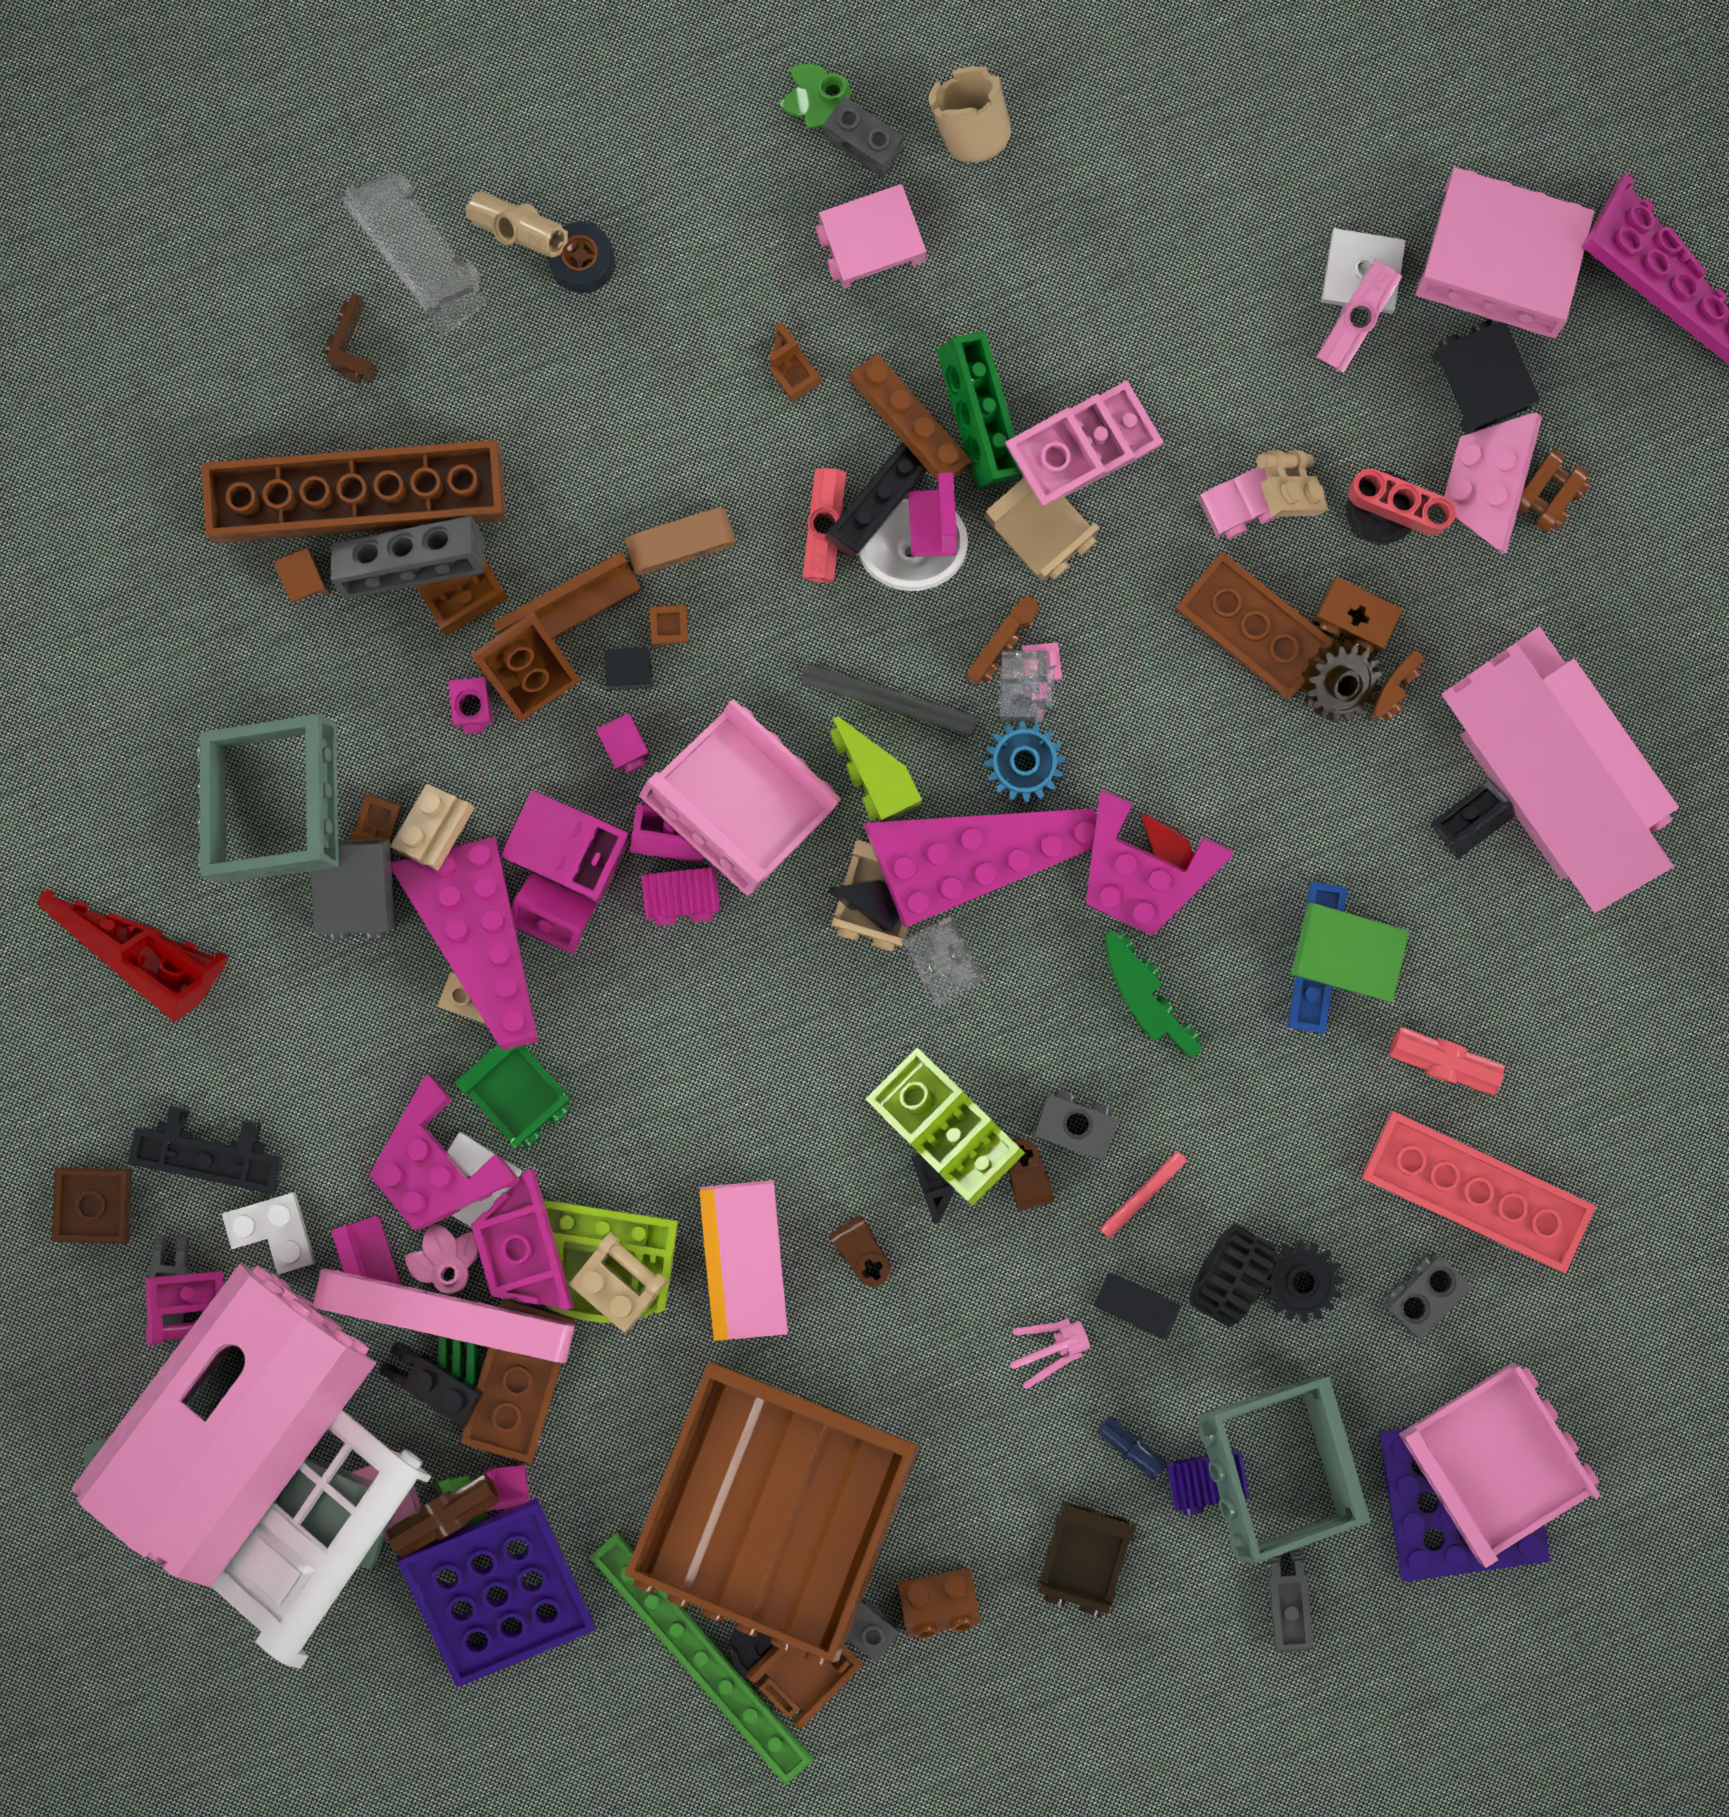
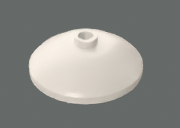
[859,495,968,591]

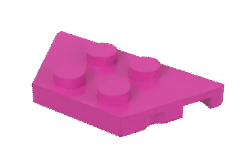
[471,1169,574,1310]

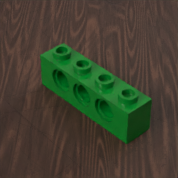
[936,331,1022,490]

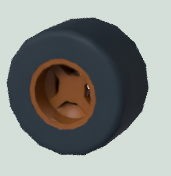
[548,221,615,294]

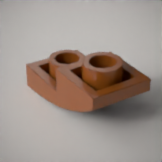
[1368,649,1426,723]

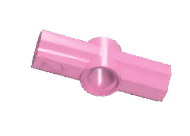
[1316,260,1402,373]

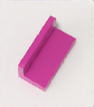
[908,473,957,557]
[512,873,597,954]
[331,1216,401,1285]

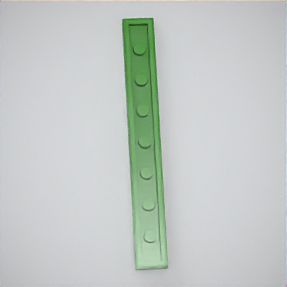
[589,1531,814,1785]

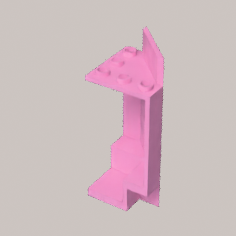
[1441,626,1679,914]

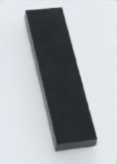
[825,441,928,560]

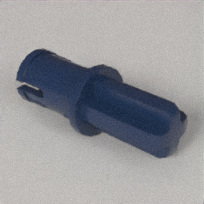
[1097,1417,1167,1480]

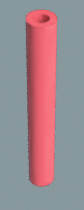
[1099,1151,1188,1240]

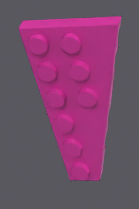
[863,808,1097,927]

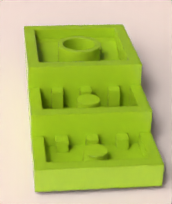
[865,1047,1025,1206]

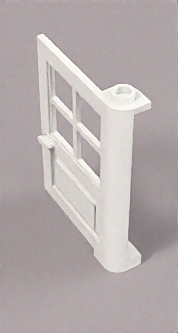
[211,1410,431,1669]

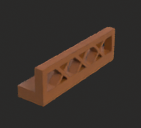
[492,551,643,639]

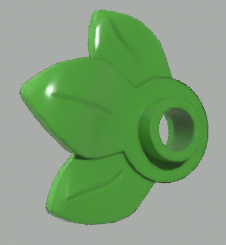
[779,64,851,129]

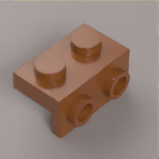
[416,559,509,636]
[897,1568,981,1639]

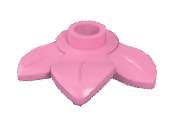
[405,1223,478,1295]

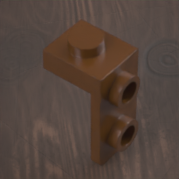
[324,293,378,385]

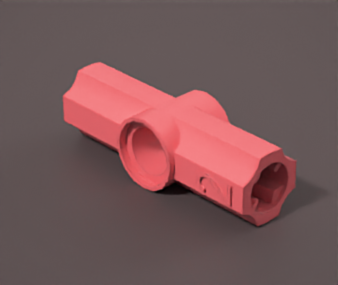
[802,468,847,583]
[1388,1027,1505,1096]

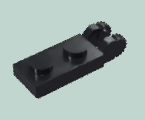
[380,1343,483,1426]

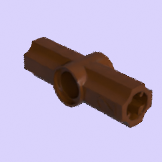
[387,1473,502,1558]

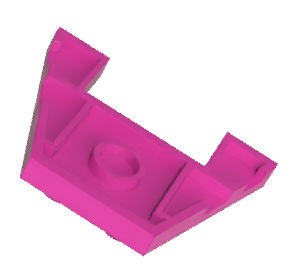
[1086,788,1233,936]
[369,1074,520,1231]

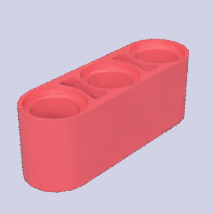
[1348,468,1456,536]

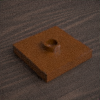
[52,1167,132,1244]

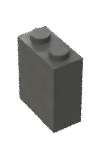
[310,839,396,940]

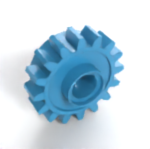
[984,721,1065,803]

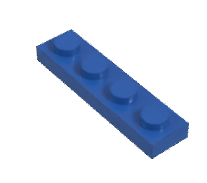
[1287,882,1348,1034]

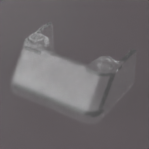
[338,172,488,337]

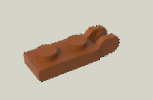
[965,596,1039,688]

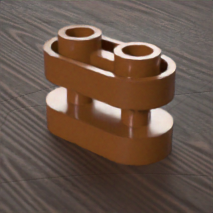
[1517,448,1591,533]

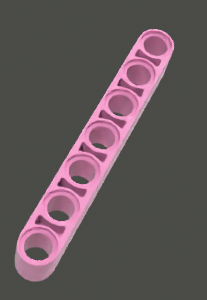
[312,1269,575,1363]

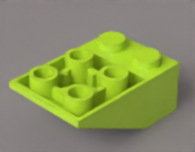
[830,716,922,822]

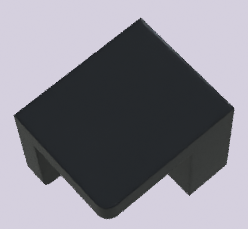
[604,647,653,691]

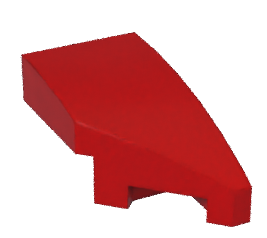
[1141,814,1193,869]

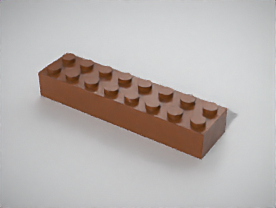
[201,440,507,544]

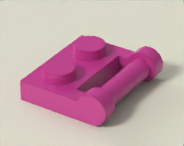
[145,1271,223,1346]

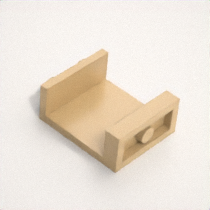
[984,478,1099,583]

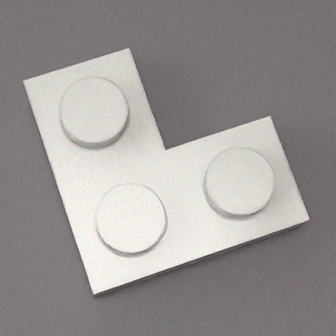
[222,1192,316,1275]

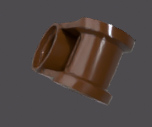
[1008,1138,1055,1212]
[829,1214,891,1287]

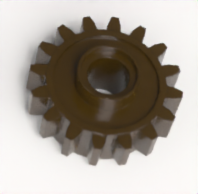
[1301,640,1382,723]

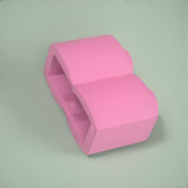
[1198,467,1277,540]

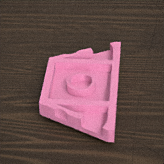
[1444,413,1542,554]

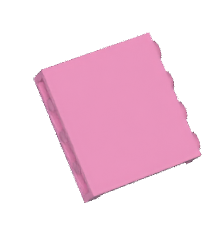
[1415,167,1595,339]
[639,699,841,897]
[1399,1363,1601,1568]

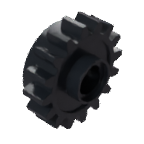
[1263,1240,1344,1323]

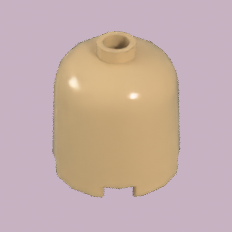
[929,66,1011,163]

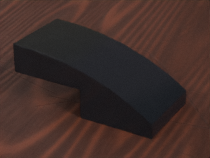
[1094,1272,1181,1339]

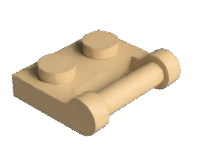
[569,1232,668,1333]

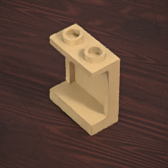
[831,840,908,952]

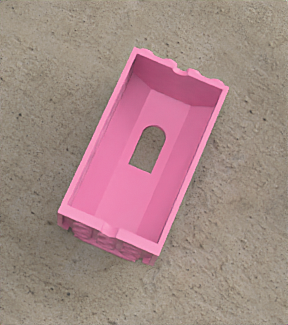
[72,1264,377,1587]

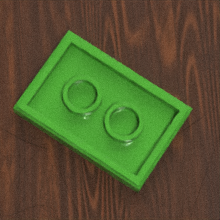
[1291,903,1409,1002]

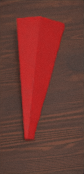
[38,889,228,1023]

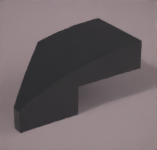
[828,880,900,931]
[911,1154,955,1224]

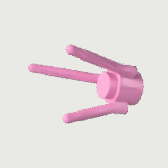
[1010,1318,1090,1389]

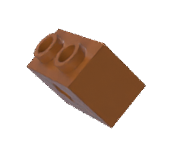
[1312,577,1403,654]

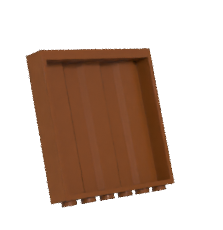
[625,1362,921,1666]

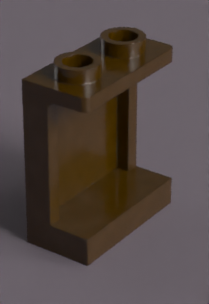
[1037,1501,1136,1617]

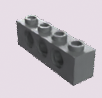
[331,516,484,600]

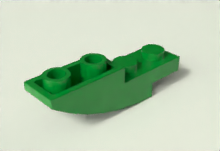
[1103,930,1203,1059]

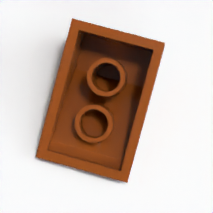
[471,612,581,722]

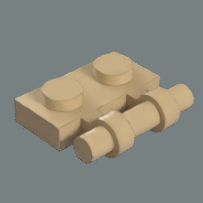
[1256,450,1329,517]

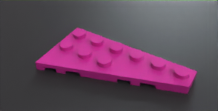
[1582,172,1729,364]
[391,837,539,1051]

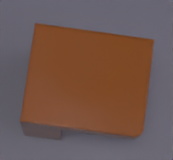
[273,548,330,603]
[649,605,689,649]

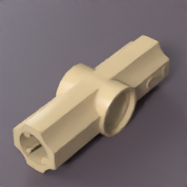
[466,191,568,258]

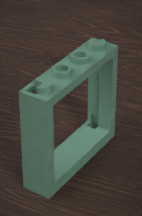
[197,714,339,884]
[1197,1376,1371,1564]

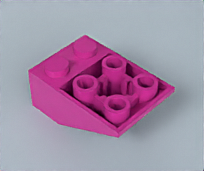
[500,790,632,903]

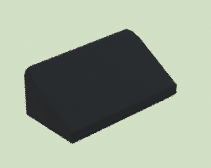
[1431,780,1515,859]

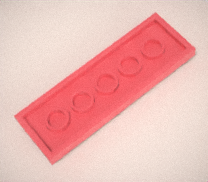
[1360,1111,1596,1274]

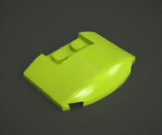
[544,1200,679,1323]

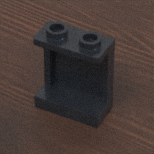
[1431,319,1540,435]

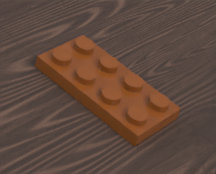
[1174,551,1333,701]
[460,1299,576,1464]

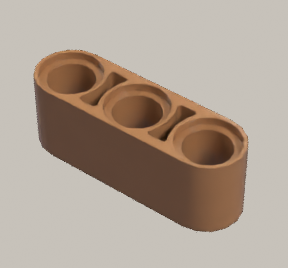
[624,507,736,576]

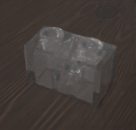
[999,651,1054,722]
[901,915,985,1007]

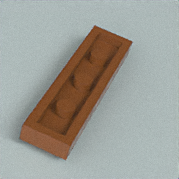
[848,354,972,481]

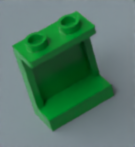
[455,1044,573,1150]

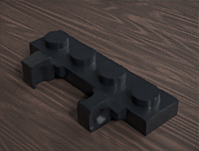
[128,1105,283,1194]

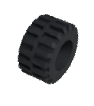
[1189,1224,1276,1328]

